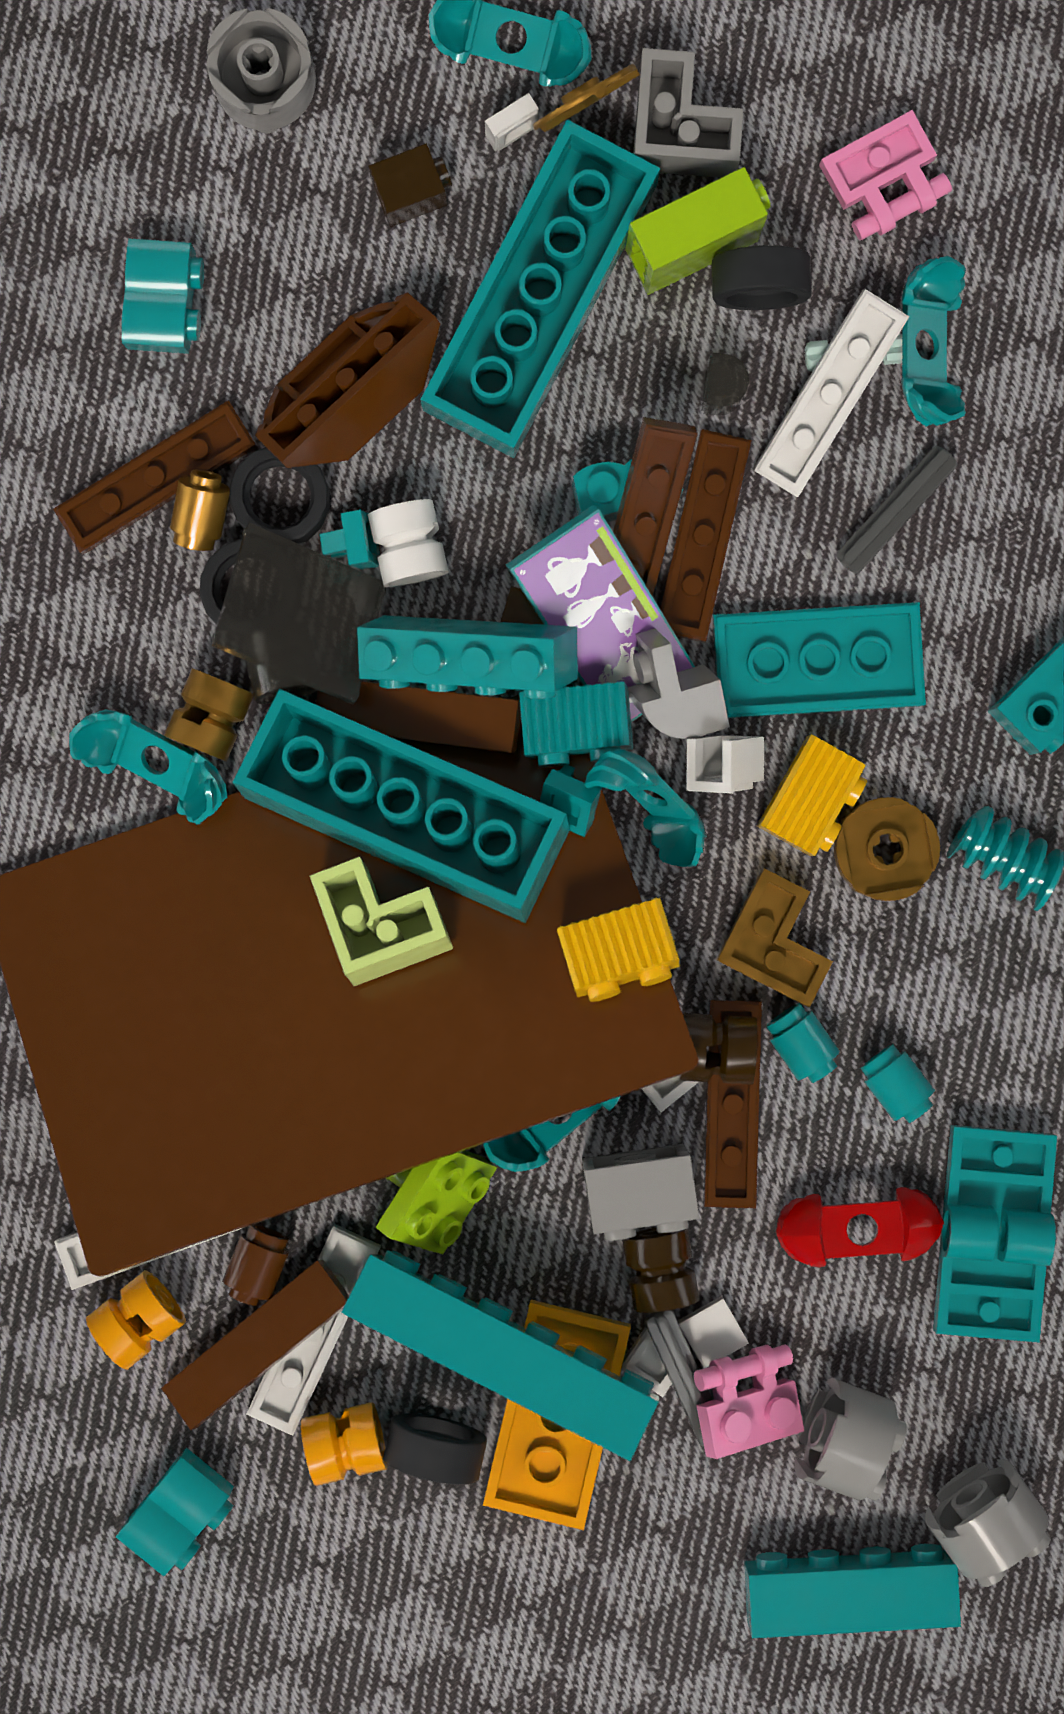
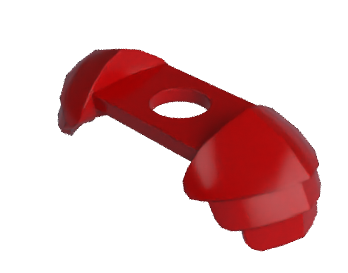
[776,1187,944,1268]

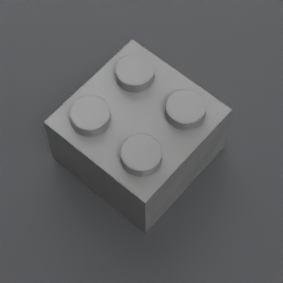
[582,1143,700,1240]

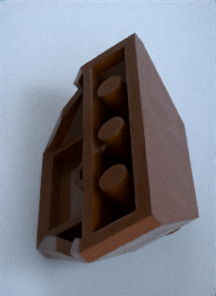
[255,292,441,468]

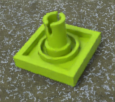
[376,1150,498,1255]

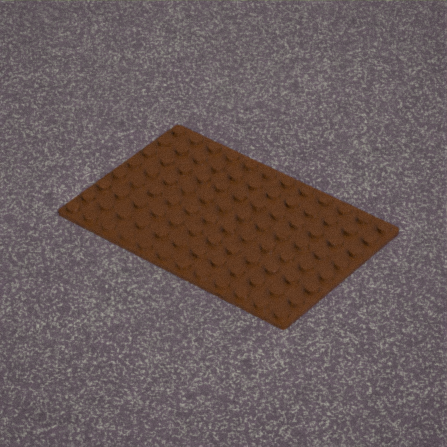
[0,686,699,1277]

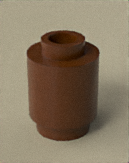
[222,1224,289,1306]

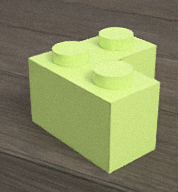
[310,857,454,986]

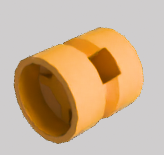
[86,1270,186,1370]
[301,1402,388,1486]

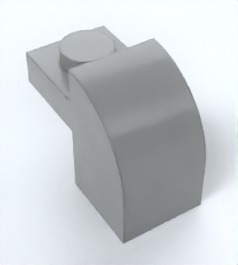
[628,628,730,739]

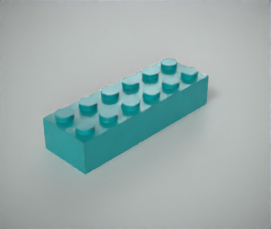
[420,120,660,458]
[233,689,570,923]
[341,1250,659,1461]

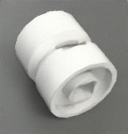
[368,499,449,587]

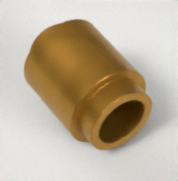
[170,470,230,551]

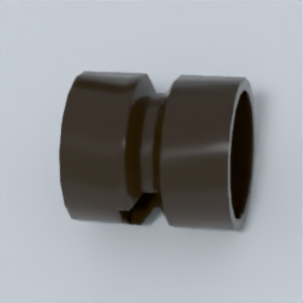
[678,1013,758,1085]
[622,1227,700,1313]

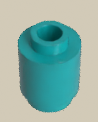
[766,1003,840,1083]
[860,1044,935,1123]

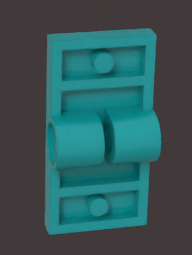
[933,1125,1057,1343]

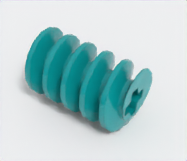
[946,806,1064,911]

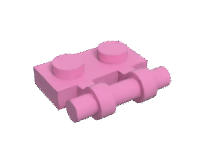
[819,110,952,241]
[694,1344,804,1459]

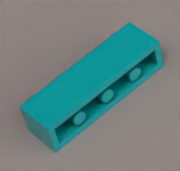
[744,1544,961,1638]

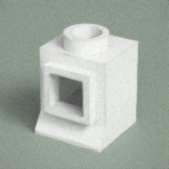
[687,735,764,794]

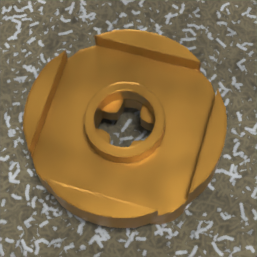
[834,797,940,901]

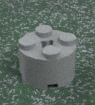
[207,8,317,134]
[794,1378,907,1501]
[925,1459,1051,1587]

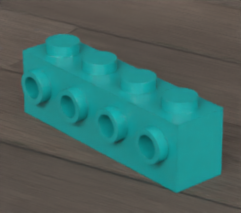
[357,615,578,699]
[987,636,1064,755]

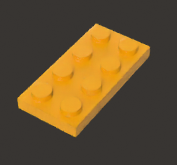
[483,1300,631,1530]

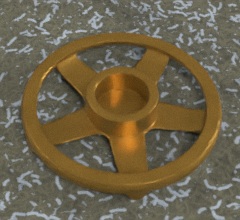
[533,64,640,132]

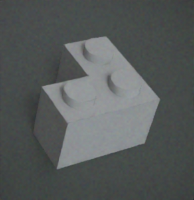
[633,48,744,178]

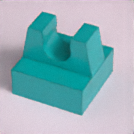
[319,510,380,570]
[540,765,602,837]

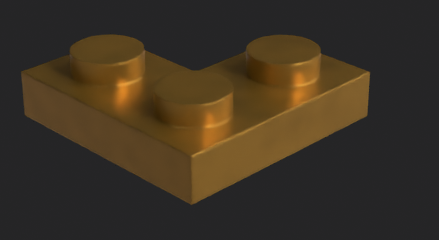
[716,868,833,1008]

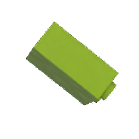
[625,167,771,295]

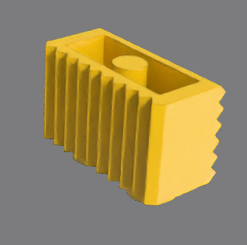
[757,734,867,856]
[557,898,680,1002]

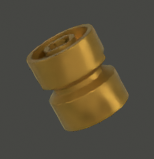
[164,668,254,762]

